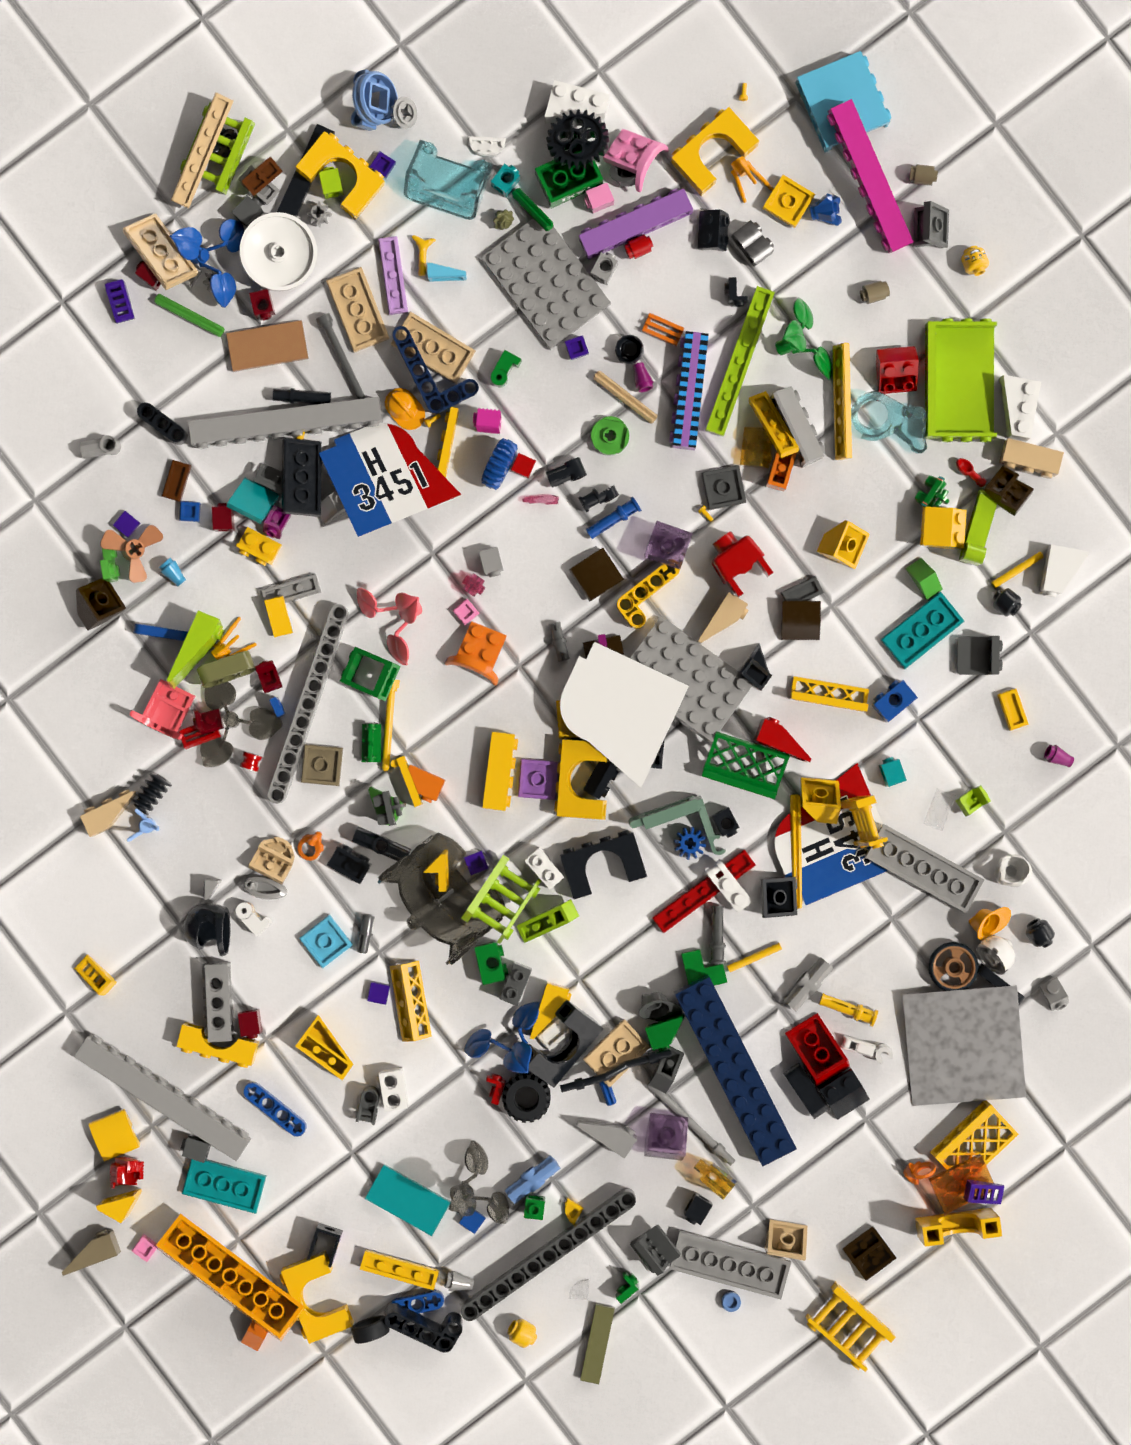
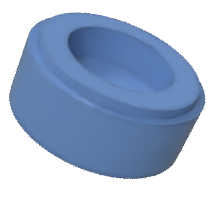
[721,1291,741,1312]

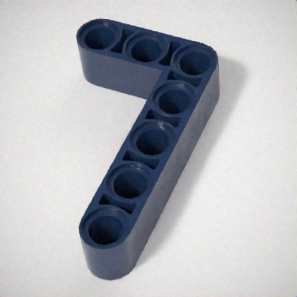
[392,326,479,414]

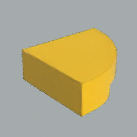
[565,1197,584,1225]

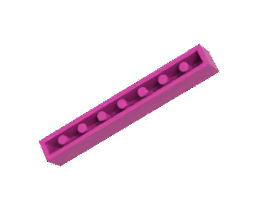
[827,99,913,253]

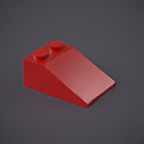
[753,717,811,762]
[785,1013,850,1087]

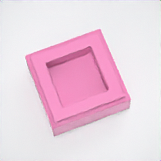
[453,599,480,625]
[132,1234,157,1262]

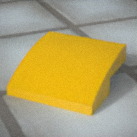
[89,1109,140,1161]

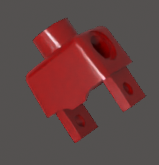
[712,531,774,598]

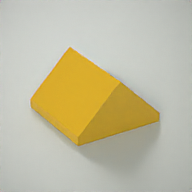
[96,1189,142,1223]

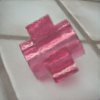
[462,573,485,597]

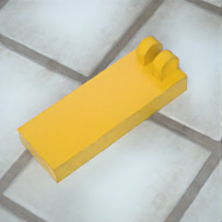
[390,756,423,807]

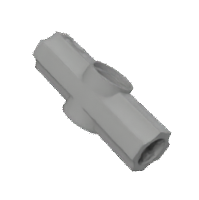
[783,957,833,1011]

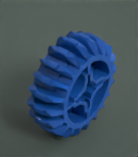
[481,438,518,490]

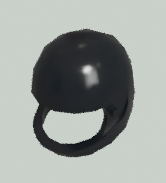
[183,903,231,956]

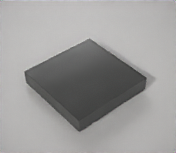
[701,465,747,510]

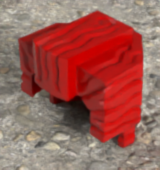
[110,1157,144,1188]

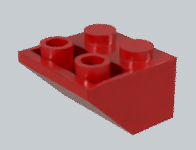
[876,346,919,394]

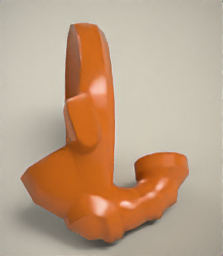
[297,831,324,861]
[903,1161,936,1185]

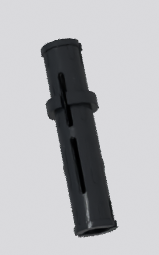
[273,388,331,404]

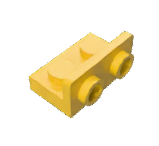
[235,527,282,566]

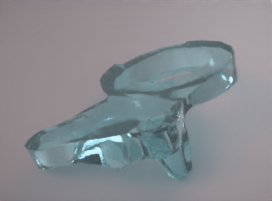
[851,391,927,453]

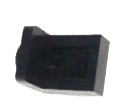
[724,277,748,307]

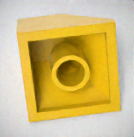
[817,520,870,569]
[800,777,841,824]

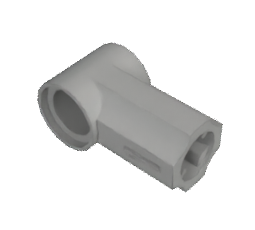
[80,435,121,459]

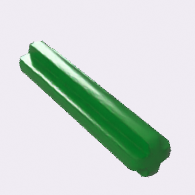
[512,188,554,231]

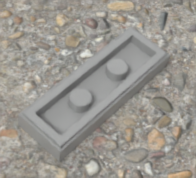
[260,574,321,608]

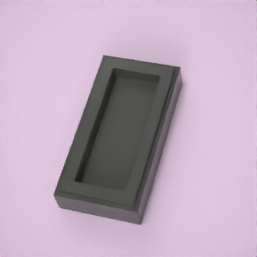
[781,576,824,601]

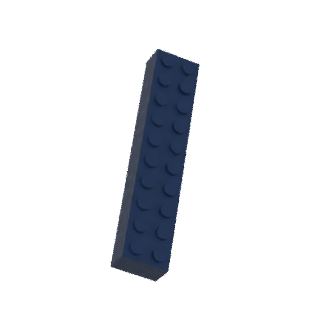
[674,974,797,1167]

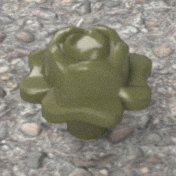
[493,209,514,230]

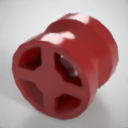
[240,752,262,772]

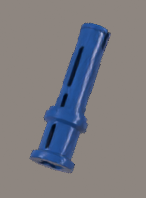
[586,496,642,539]

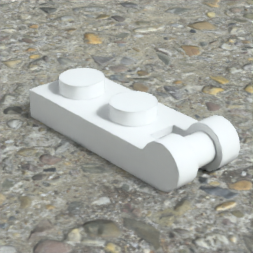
[705,859,753,913]

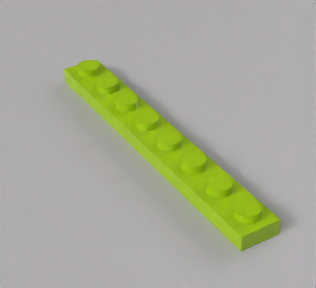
[705,286,775,437]

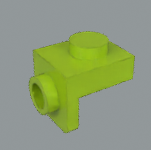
[955,785,991,817]

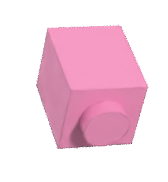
[584,183,614,213]

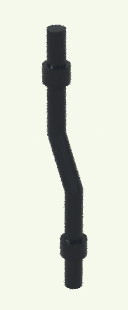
[560,1049,672,1093]

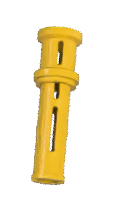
[819,993,878,1027]

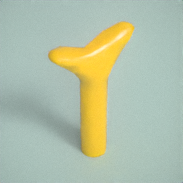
[411,235,436,276]

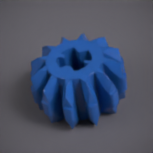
[673,827,706,860]

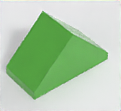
[905,558,943,600]

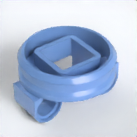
[351,69,398,131]

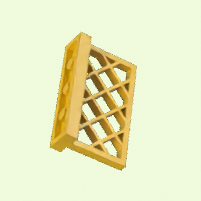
[930,1100,1019,1187]

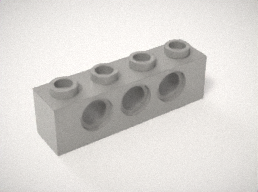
[202,962,234,1042]

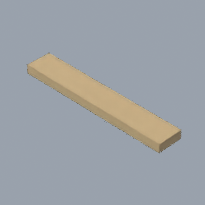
[171,92,233,209]

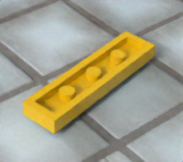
[749,391,799,458]
[437,407,459,477]
[360,1249,439,1290]

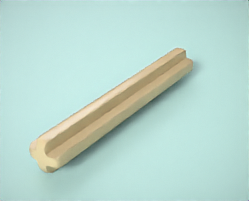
[593,371,657,424]

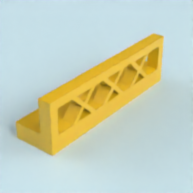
[789,676,869,712]
[389,961,432,1042]

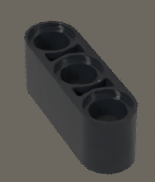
[137,402,188,445]
[783,1063,830,1119]

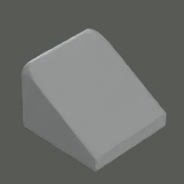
[204,879,222,900]

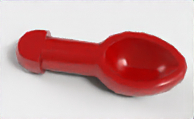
[956,458,986,487]

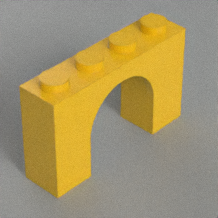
[671,107,759,196]
[296,131,385,220]
[554,739,610,820]
[915,1208,1002,1247]
[280,1250,354,1344]

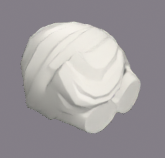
[995,854,1032,887]

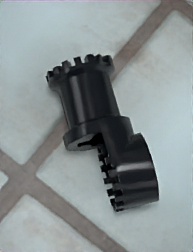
[578,485,619,512]

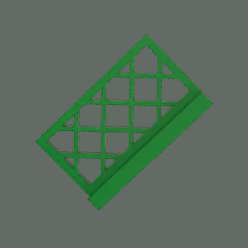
[702,731,790,800]

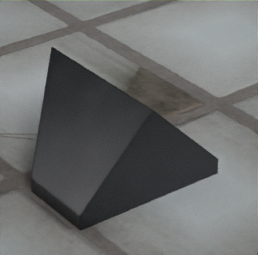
[738,643,772,691]

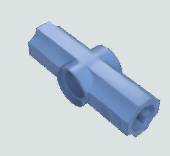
[505,1155,561,1204]

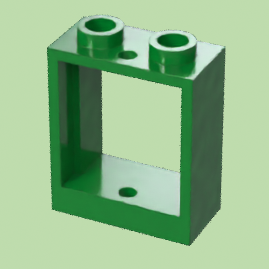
[340,647,401,701]

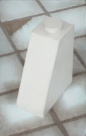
[1039,545,1089,597]

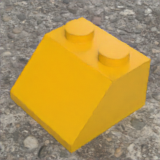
[920,507,967,549]

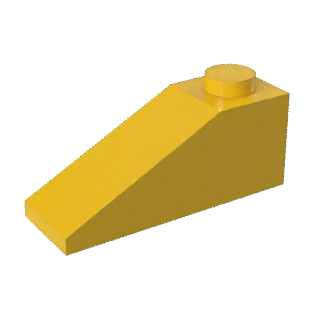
[530,981,572,1040]

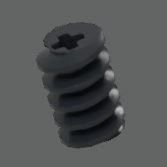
[131,773,172,816]

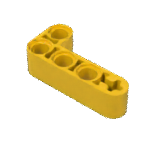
[617,560,680,629]

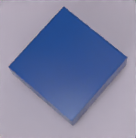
[179,501,201,522]
[269,697,286,718]
[459,1206,486,1234]

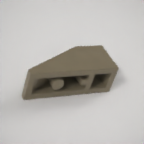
[62,1229,121,1276]

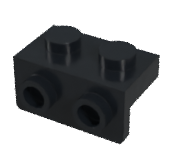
[697,209,730,251]
[583,761,619,799]
[327,844,372,884]

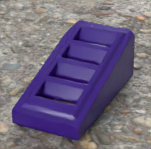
[105,279,135,324]
[963,1179,1005,1204]

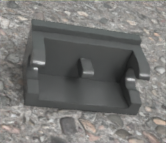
[253,464,282,495]

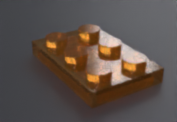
[928,1154,996,1214]

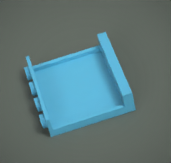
[795,51,891,153]

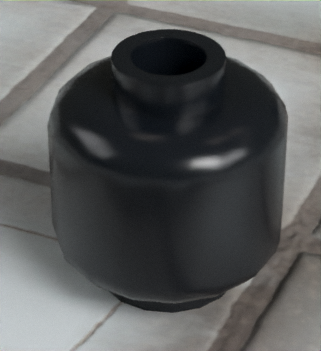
[993,588,1022,617]
[1026,918,1055,948]

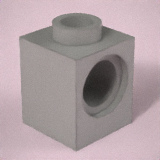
[590,252,618,285]
[479,547,504,577]

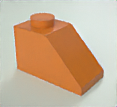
[408,765,446,803]
[241,1320,268,1351]

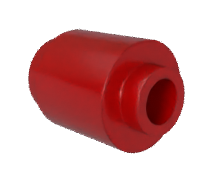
[624,234,654,259]

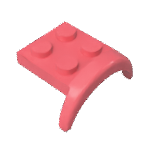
[129,679,196,740]

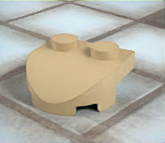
[248,837,295,884]

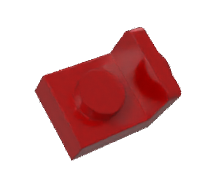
[486,1073,506,1105]

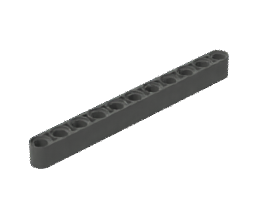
[461,1188,636,1321]

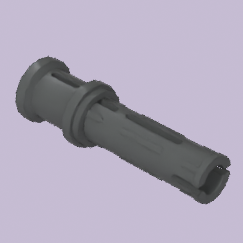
[709,906,726,964]

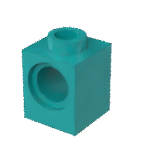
[491,163,520,198]
[879,757,907,787]

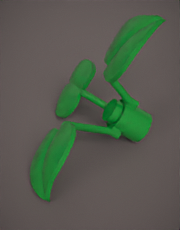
[775,297,832,380]

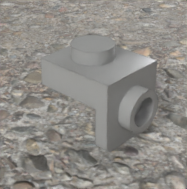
[1040,977,1069,1011]

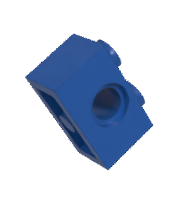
[872,680,918,722]

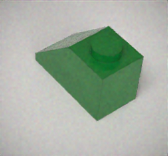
[645,1013,685,1051]

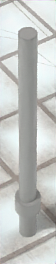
[646,1082,735,1166]

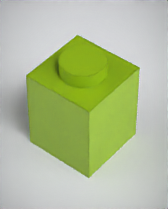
[319,167,344,199]

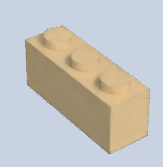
[999,438,1064,479]

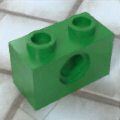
[474,941,508,985]

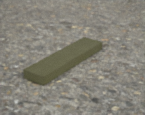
[580,1303,615,1384]

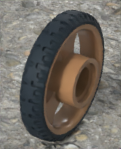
[928,942,979,991]

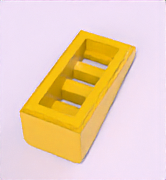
[74,955,117,996]

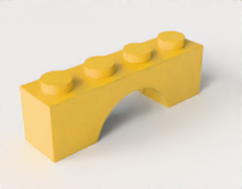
[176,1022,259,1068]

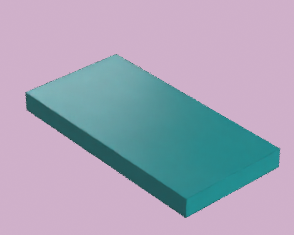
[881,592,965,669]
[182,1159,267,1214]
[365,1164,451,1236]

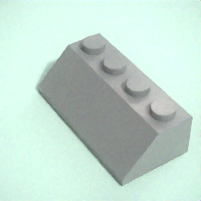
[770,386,825,468]

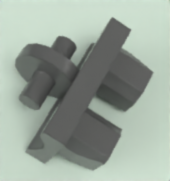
[373,791,406,826]

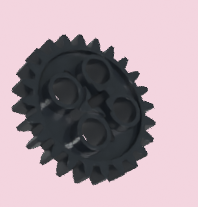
[546,109,609,170]

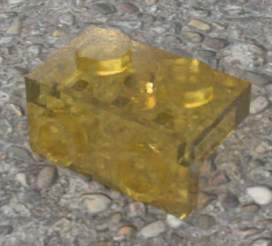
[740,427,773,469]

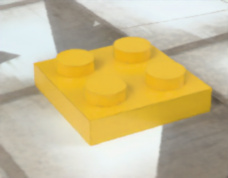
[762,175,815,228]

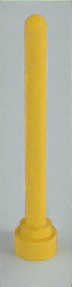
[382,680,400,771]

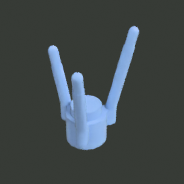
[127,808,159,842]

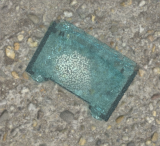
[403,140,493,220]

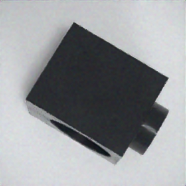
[711,807,740,838]
[683,1192,713,1225]

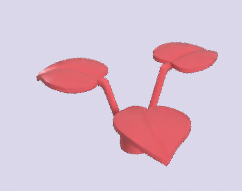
[357,588,422,666]

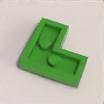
[100,548,120,582]

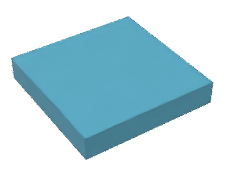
[299,915,353,969]

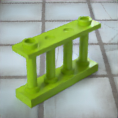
[180,102,255,195]
[461,855,542,944]

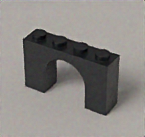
[560,830,647,900]
[529,999,603,1088]

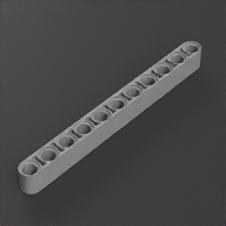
[267,604,349,804]

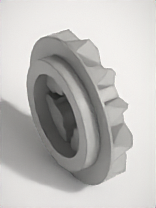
[391,97,417,129]

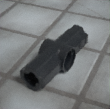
[352,826,411,864]

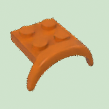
[444,621,507,685]

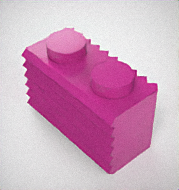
[473,408,502,434]

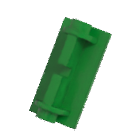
[361,724,381,762]

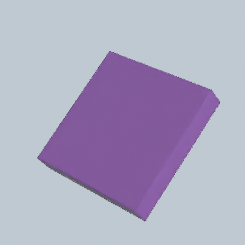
[518,759,558,800]

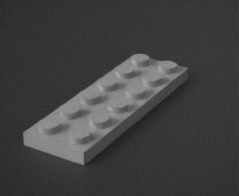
[864,824,984,913]
[669,1230,791,1300]

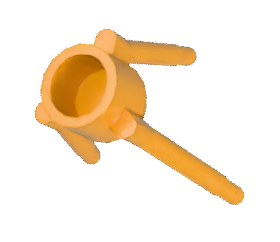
[731,156,774,203]
[211,617,257,660]

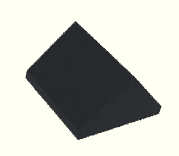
[761,877,797,918]

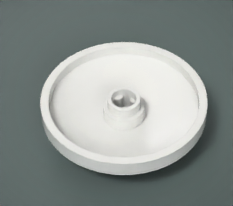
[239,212,317,291]

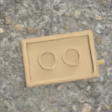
[583,1019,650,1088]

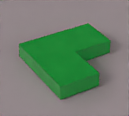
[681,949,727,986]

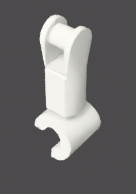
[840,1035,893,1064]

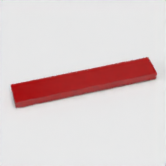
[652,850,756,933]

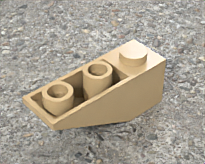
[80,789,136,837]

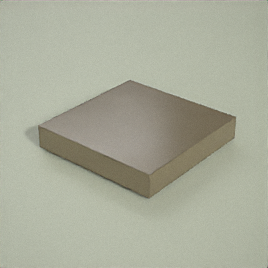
[301,744,343,786]

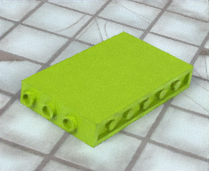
[925,318,997,442]

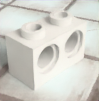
[525,847,564,890]
[376,1067,409,1112]

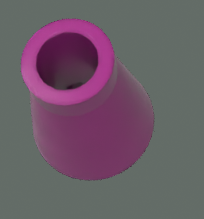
[633,362,654,393]
[1044,745,1074,767]

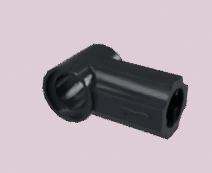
[546,457,587,488]

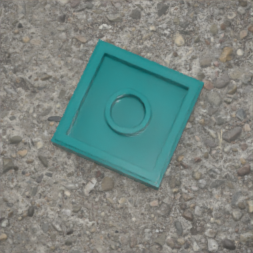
[226,478,279,524]

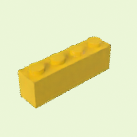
[482,732,518,811]

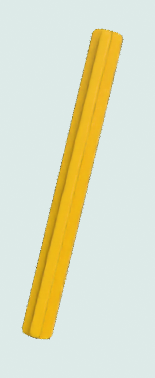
[790,794,802,909]

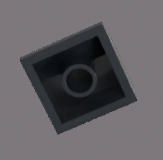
[817,1067,870,1120]

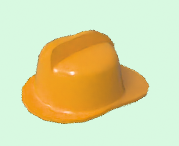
[385,388,425,430]
[969,907,1011,940]

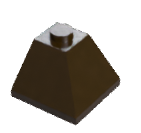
[76,578,126,631]

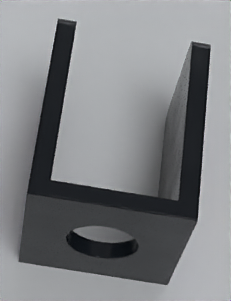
[307,1223,343,1268]

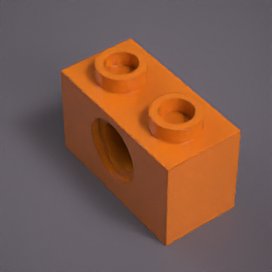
[766,450,797,492]

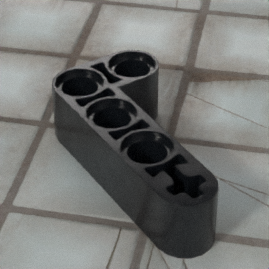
[384,1303,463,1353]

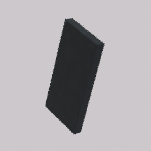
[282,438,322,517]

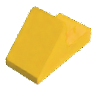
[423,850,449,892]

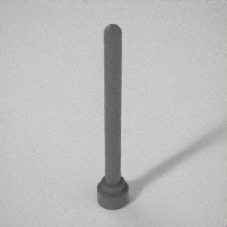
[316,313,365,399]

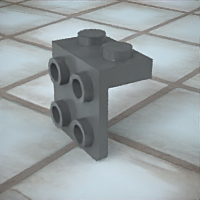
[957,636,1003,675]

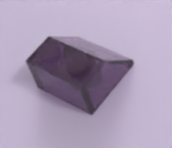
[644,521,693,569]
[644,1113,688,1161]

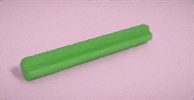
[154,294,225,337]

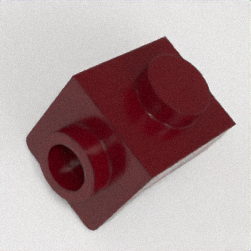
[255,660,283,694]

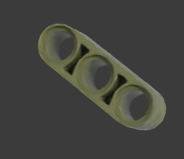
[197,651,255,688]

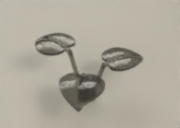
[200,682,283,767]
[449,1141,509,1224]

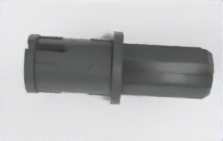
[357,915,375,954]

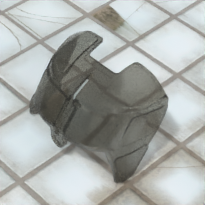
[378,832,505,965]

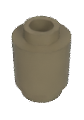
[909,164,938,186]
[860,281,890,304]

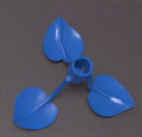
[170,219,245,308]
[464,1001,540,1073]

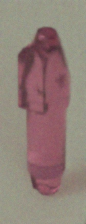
[522,495,559,505]

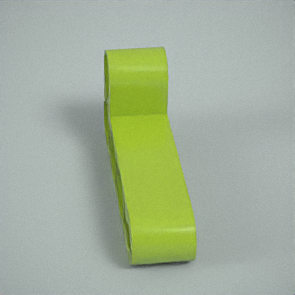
[959,489,997,566]

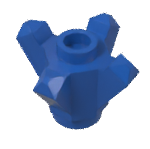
[810,193,842,226]

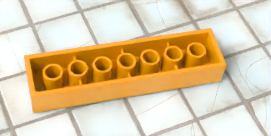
[156,1213,304,1342]

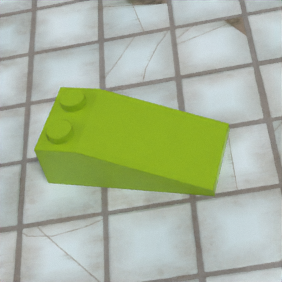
[166,610,224,689]

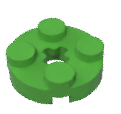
[591,416,629,455]

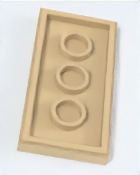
[123,213,198,290]
[326,267,390,353]
[391,311,476,384]

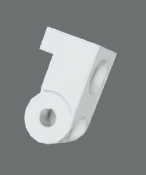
[236,902,273,936]

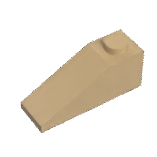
[697,592,749,644]

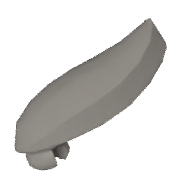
[244,876,287,900]

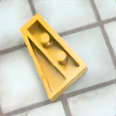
[295,1015,354,1080]

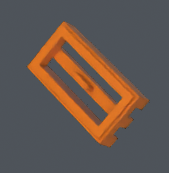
[642,313,684,347]

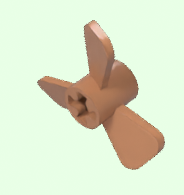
[100,525,163,583]

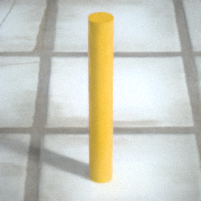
[991,551,1044,588]
[727,943,782,972]

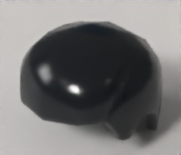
[615,334,644,364]

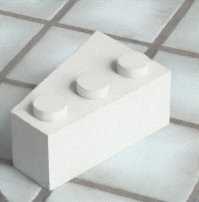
[544,80,610,124]
[999,375,1041,442]

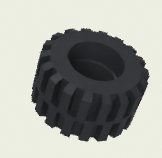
[502,1072,551,1123]

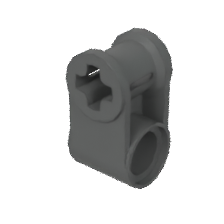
[356,1086,380,1125]

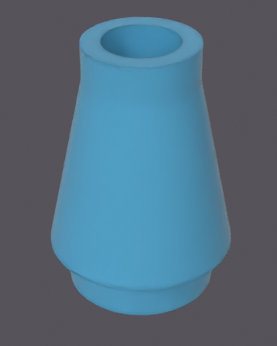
[159,558,186,587]

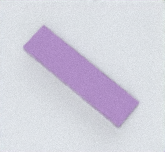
[378,236,408,315]

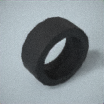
[351,1315,390,1344]

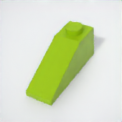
[516,899,579,943]

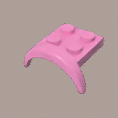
[603,129,669,192]

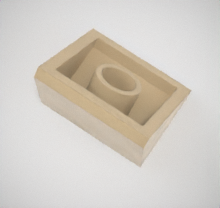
[765,1219,808,1261]

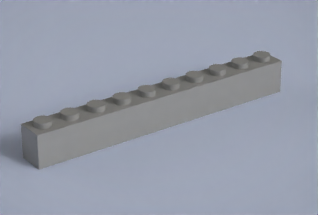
[188,397,383,449]
[74,1035,251,1161]

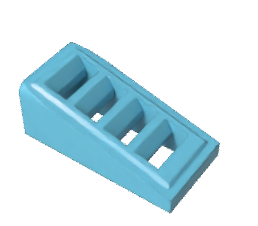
[427,263,467,282]

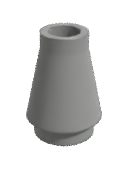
[444,1271,474,1291]

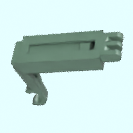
[628,795,726,855]

